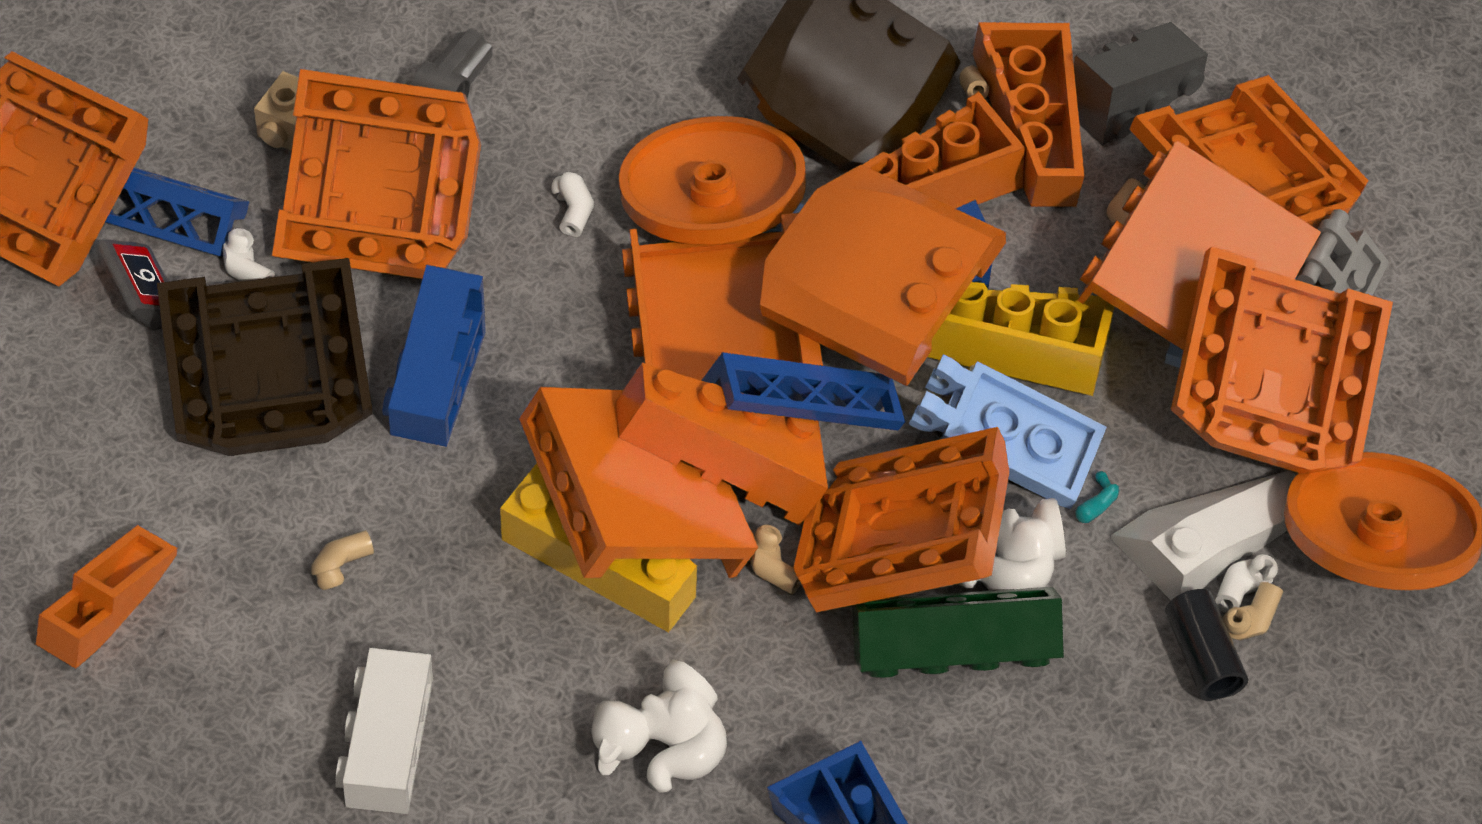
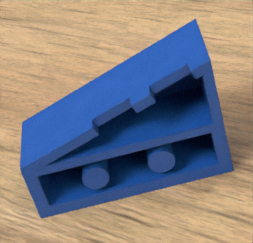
[382,265,486,447]
[767,741,908,824]

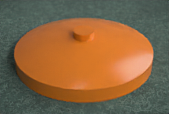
[619,116,806,245]
[1284,452,1482,590]

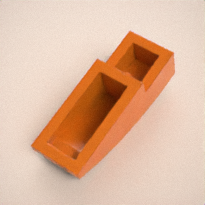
[36,525,178,669]

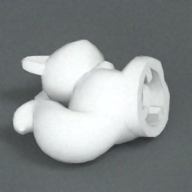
[961,498,1066,591]
[591,659,727,793]

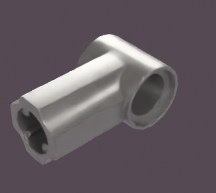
[412,28,493,99]

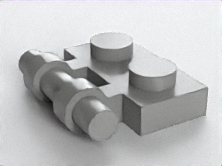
[1297,209,1390,296]

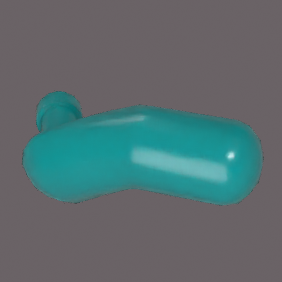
[1075,471,1120,523]

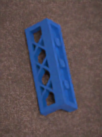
[105,167,250,256]
[701,352,905,431]

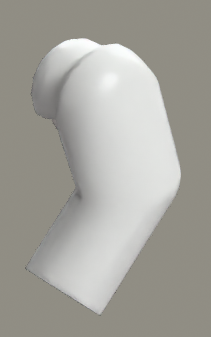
[551,172,594,237]
[222,228,275,281]
[1215,554,1278,613]

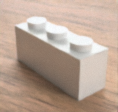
[336,648,433,814]

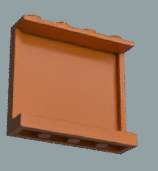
[1077,140,1321,350]
[622,213,823,380]
[519,387,758,578]

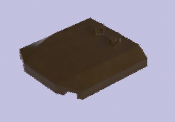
[737,0,961,171]
[157,258,372,456]

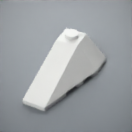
[1111,470,1296,600]

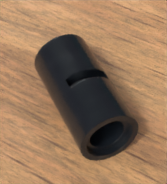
[1165,589,1249,701]

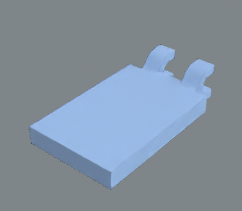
[909,354,1107,509]

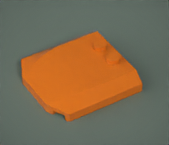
[0,51,148,287]
[272,69,481,279]
[1130,75,1369,229]
[760,165,1006,386]
[1171,246,1393,474]
[793,427,1009,613]

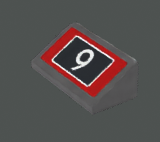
[98,239,168,331]

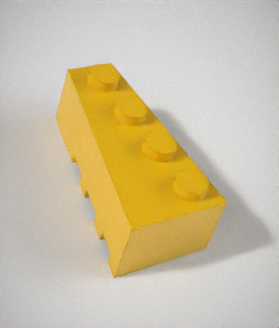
[928,282,1115,396]
[500,463,697,633]

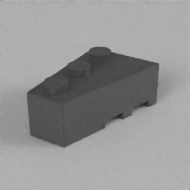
[1074,22,1208,146]

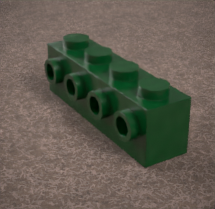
[852,587,1064,678]

